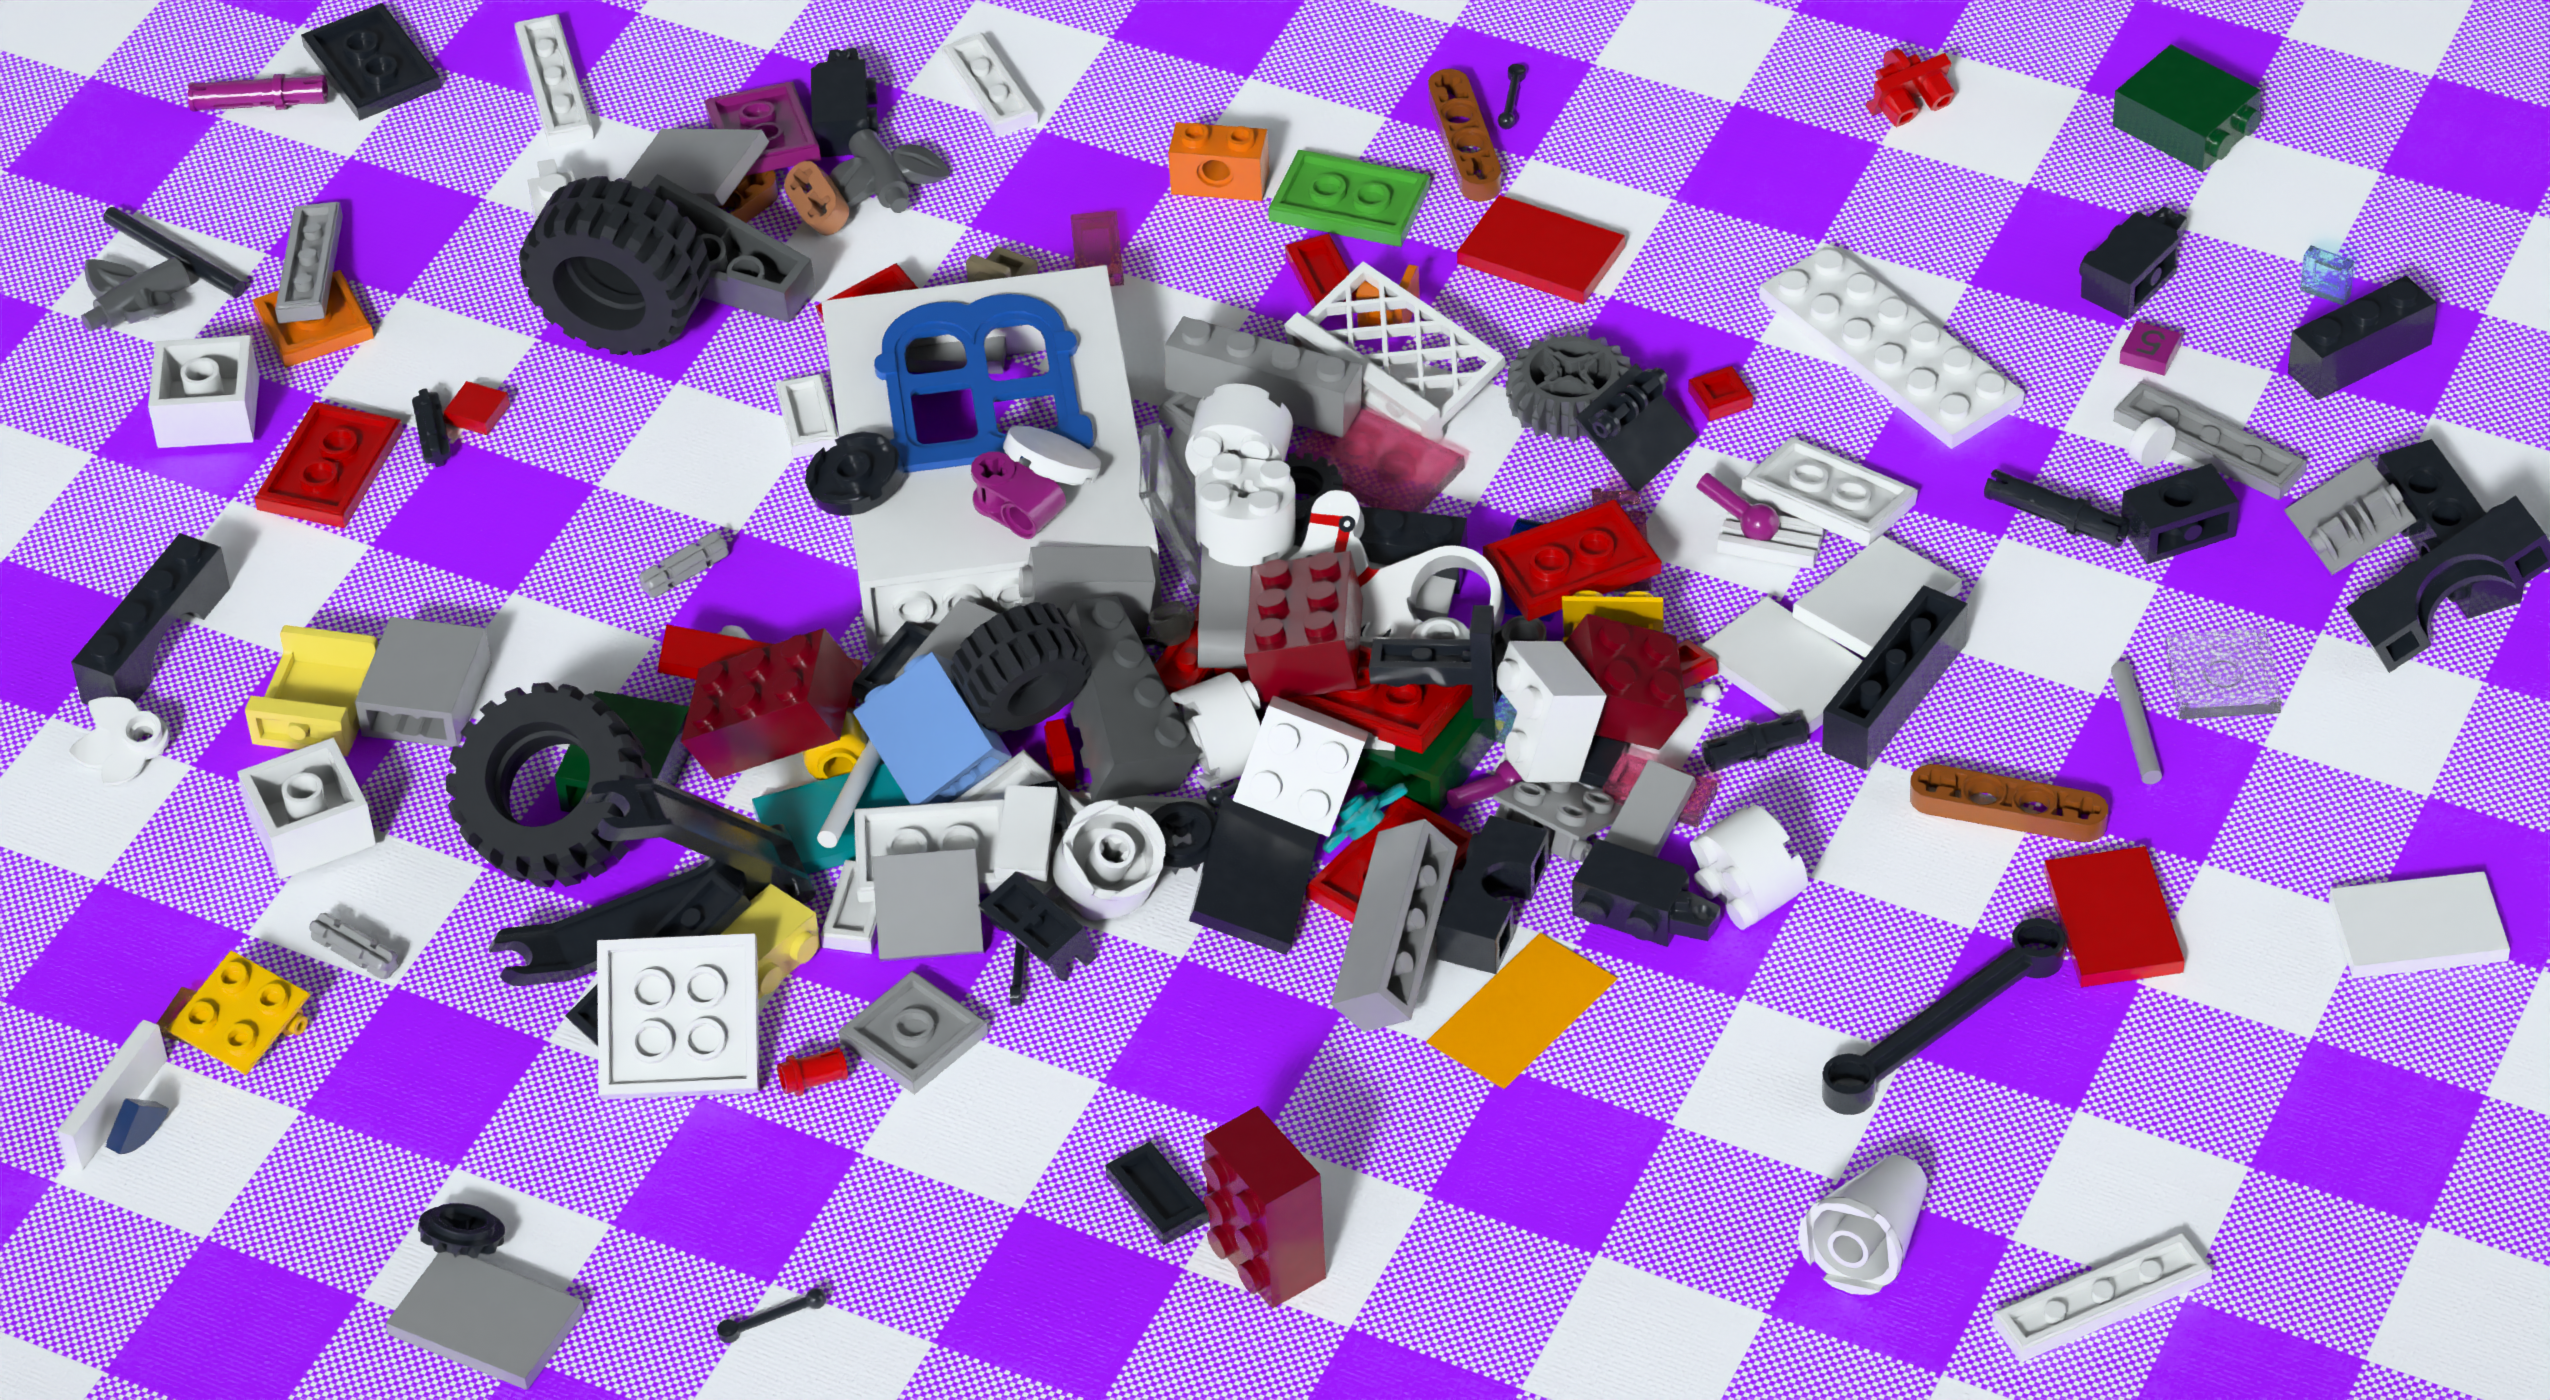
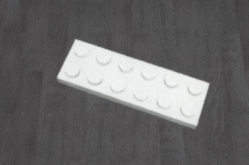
[1759,244,2024,449]

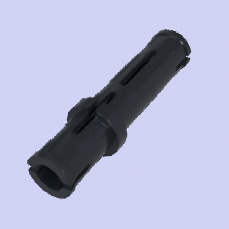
[1984,469,2130,548]

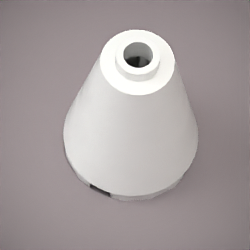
[1798,1155,1928,1295]

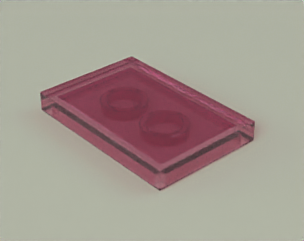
[1293,408,1465,513]

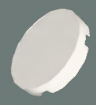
[1003,425,1101,486]

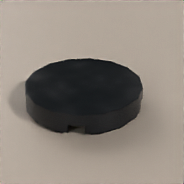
[805,432,904,516]

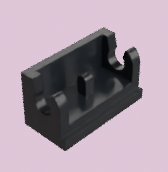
[978,871,1097,981]

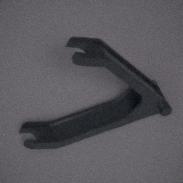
[489,778,816,986]

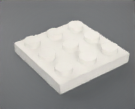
[597,933,760,1100]

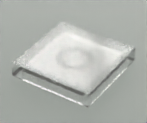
[2165,629,2282,719]

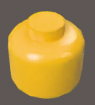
[802,711,867,781]

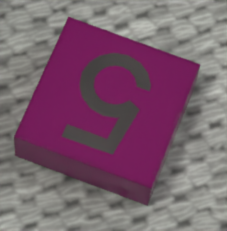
[2119,321,2182,376]

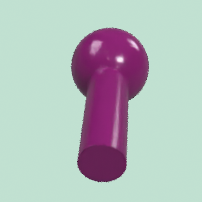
[1696,472,1780,542]
[1447,760,1523,809]

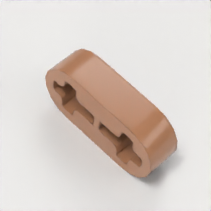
[784,161,849,236]

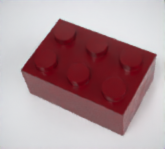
[1244,551,1363,703]
[681,628,857,780]
[1201,1106,1326,1309]

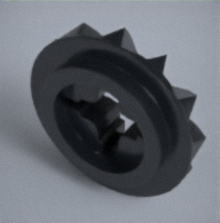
[1150,801,1216,875]
[418,1203,505,1259]

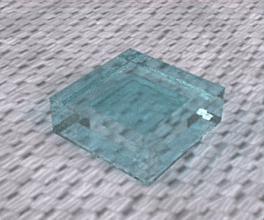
[2300,245,2354,306]

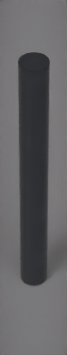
[103,207,246,298]

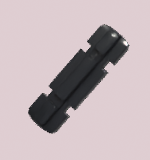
[412,388,452,467]

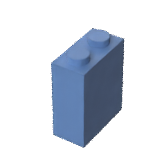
[853,652,1012,805]

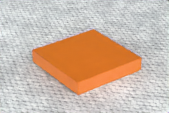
[252,270,374,368]

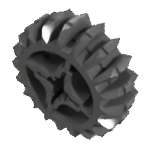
[1506,330,1632,444]

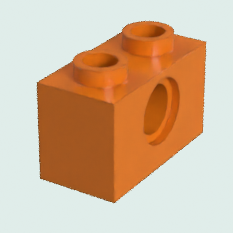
[1168,122,1270,201]

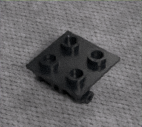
[1574,363,1698,493]

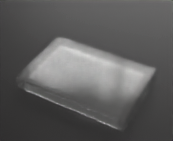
[1139,422,1202,595]

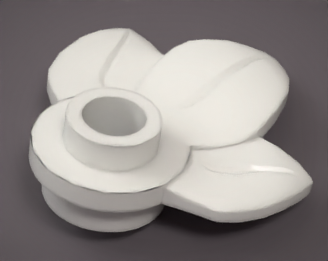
[69,697,170,785]

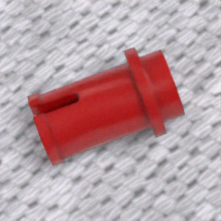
[777,1047,848,1096]

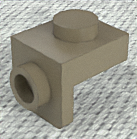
[966,246,1038,282]

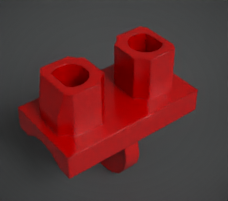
[1865,48,1955,128]

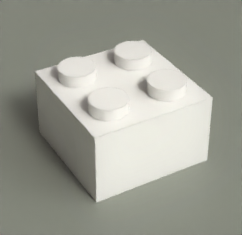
[148,335,259,448]
[1233,696,1369,837]
[237,737,376,880]

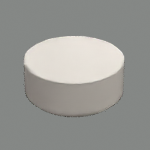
[2129,417,2176,468]

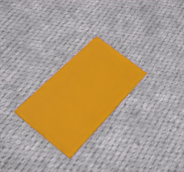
[1426,933,1618,1089]

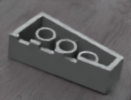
[611,174,816,323]
[1066,596,1200,802]

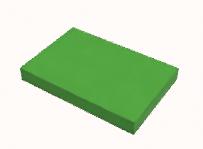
[1268,149,1430,247]

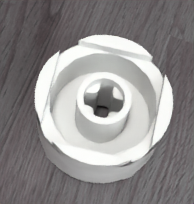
[1185,383,1293,483]
[1195,453,1295,567]
[1170,672,1260,789]
[1052,800,1166,921]
[1690,804,1808,930]

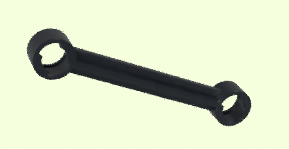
[1822,918,2065,1115]

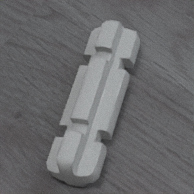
[639,532,728,598]
[309,913,399,979]

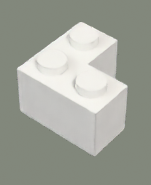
[1496,641,1607,782]

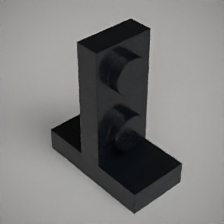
[1369,605,1497,719]

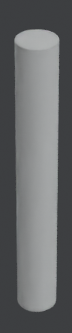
[2111,661,2162,785]

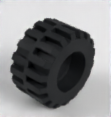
[951,602,1092,732]

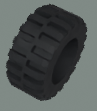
[519,176,710,356]
[446,682,652,888]

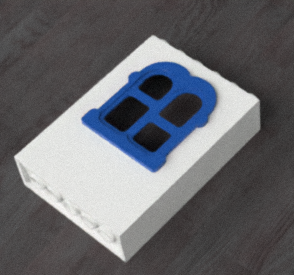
[821,265,1163,652]

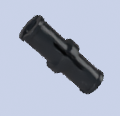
[1701,712,1808,773]

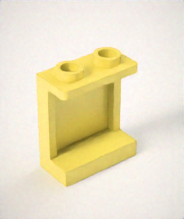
[245,625,378,756]

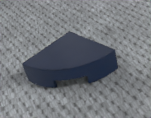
[105,1098,169,1154]

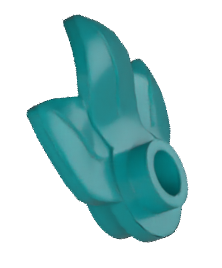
[1323,783,1408,853]

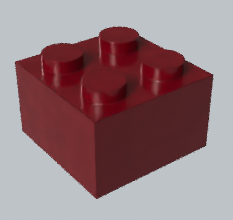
[1564,614,1688,750]

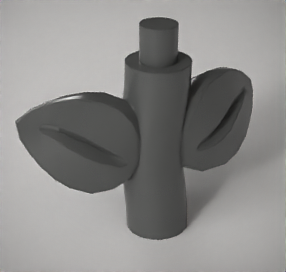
[825,129,950,213]
[81,257,190,332]

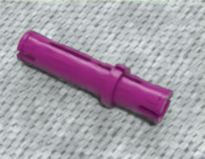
[188,74,328,112]

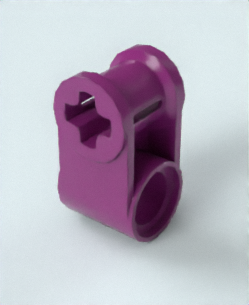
[971,451,1066,539]

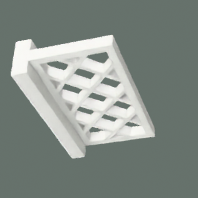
[1284,261,1506,449]

